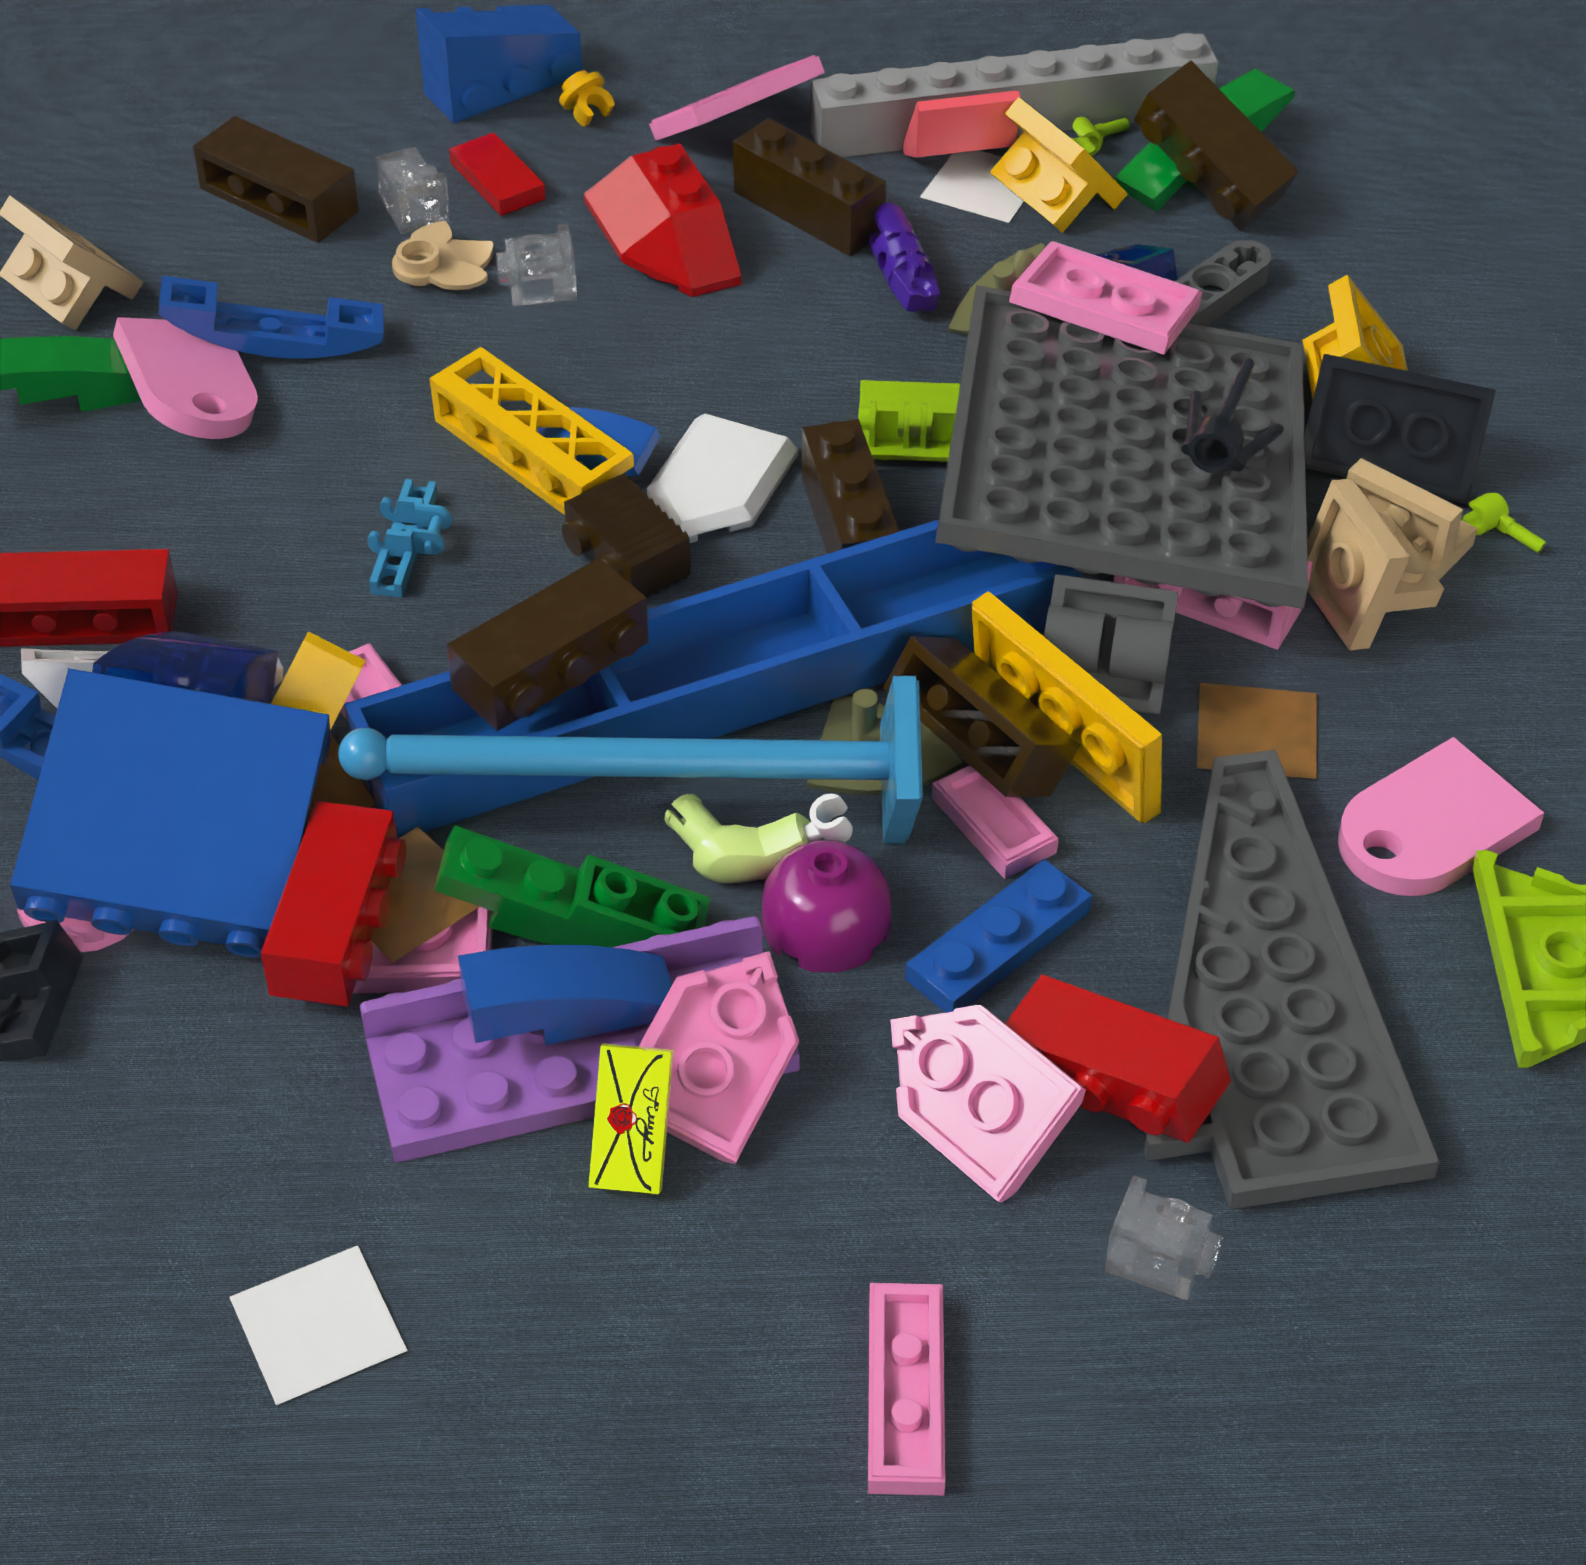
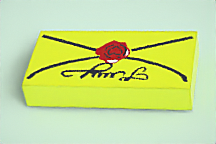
[588,1043,674,1194]

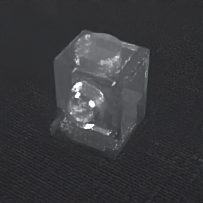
[376,146,451,234]
[496,224,577,306]
[1104,1175,1223,1300]

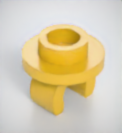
[559,70,615,127]

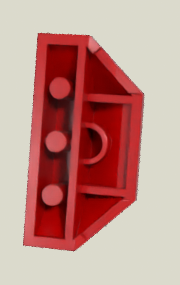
[584,144,741,297]

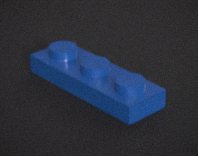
[905,859,1092,1013]

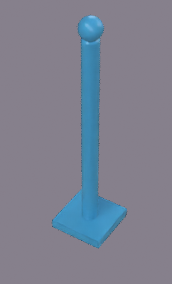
[338,676,923,844]

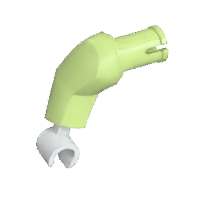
[664,793,853,884]

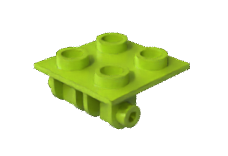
[858,380,960,462]

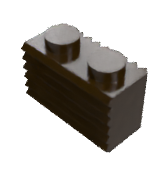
[562,473,691,598]

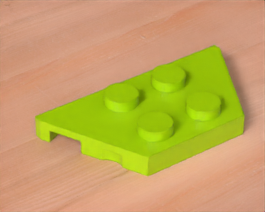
[1472,850,1586,1068]

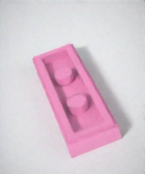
[868,1283,945,1496]

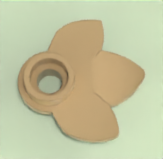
[392,221,494,290]

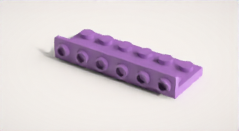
[360,916,800,1163]

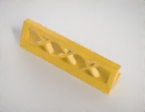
[429,347,634,515]

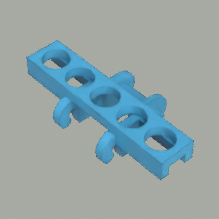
[367,479,453,598]

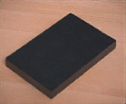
[1304,354,1496,504]

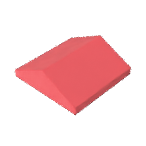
[902,90,1020,158]

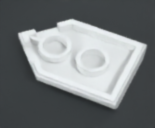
[647,414,798,543]

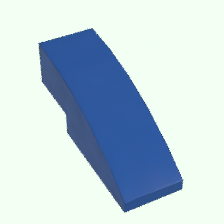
[458,945,672,1045]

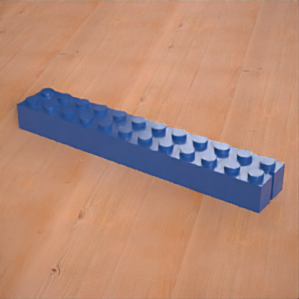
[344,520,1082,839]

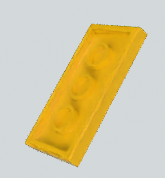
[972,591,1162,823]

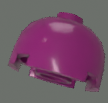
[762,840,892,973]

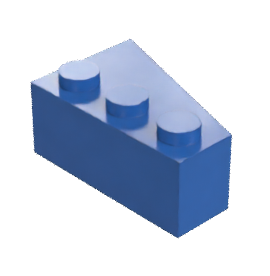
[415,5,582,123]

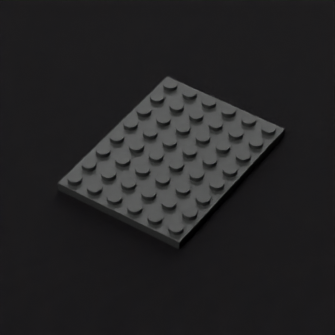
[935,285,1308,609]

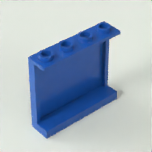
[10,668,331,958]

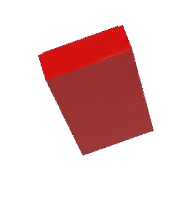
[449,132,546,216]

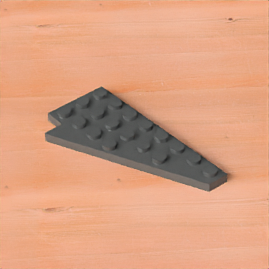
[1144,749,1439,1210]

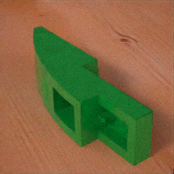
[434,825,710,947]

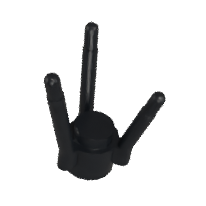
[1181,358,1284,473]

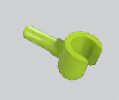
[1071,116,1130,156]
[1462,492,1546,553]

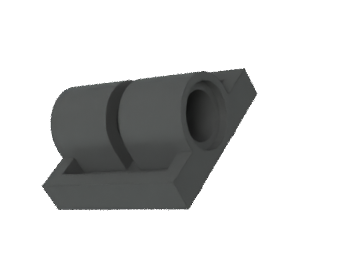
[1044,574,1179,715]

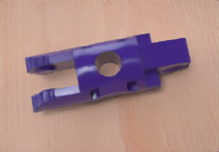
[869,201,940,312]

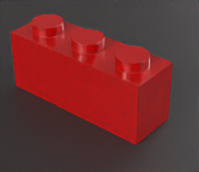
[0,549,178,647]
[261,801,406,1007]
[1005,974,1231,1143]

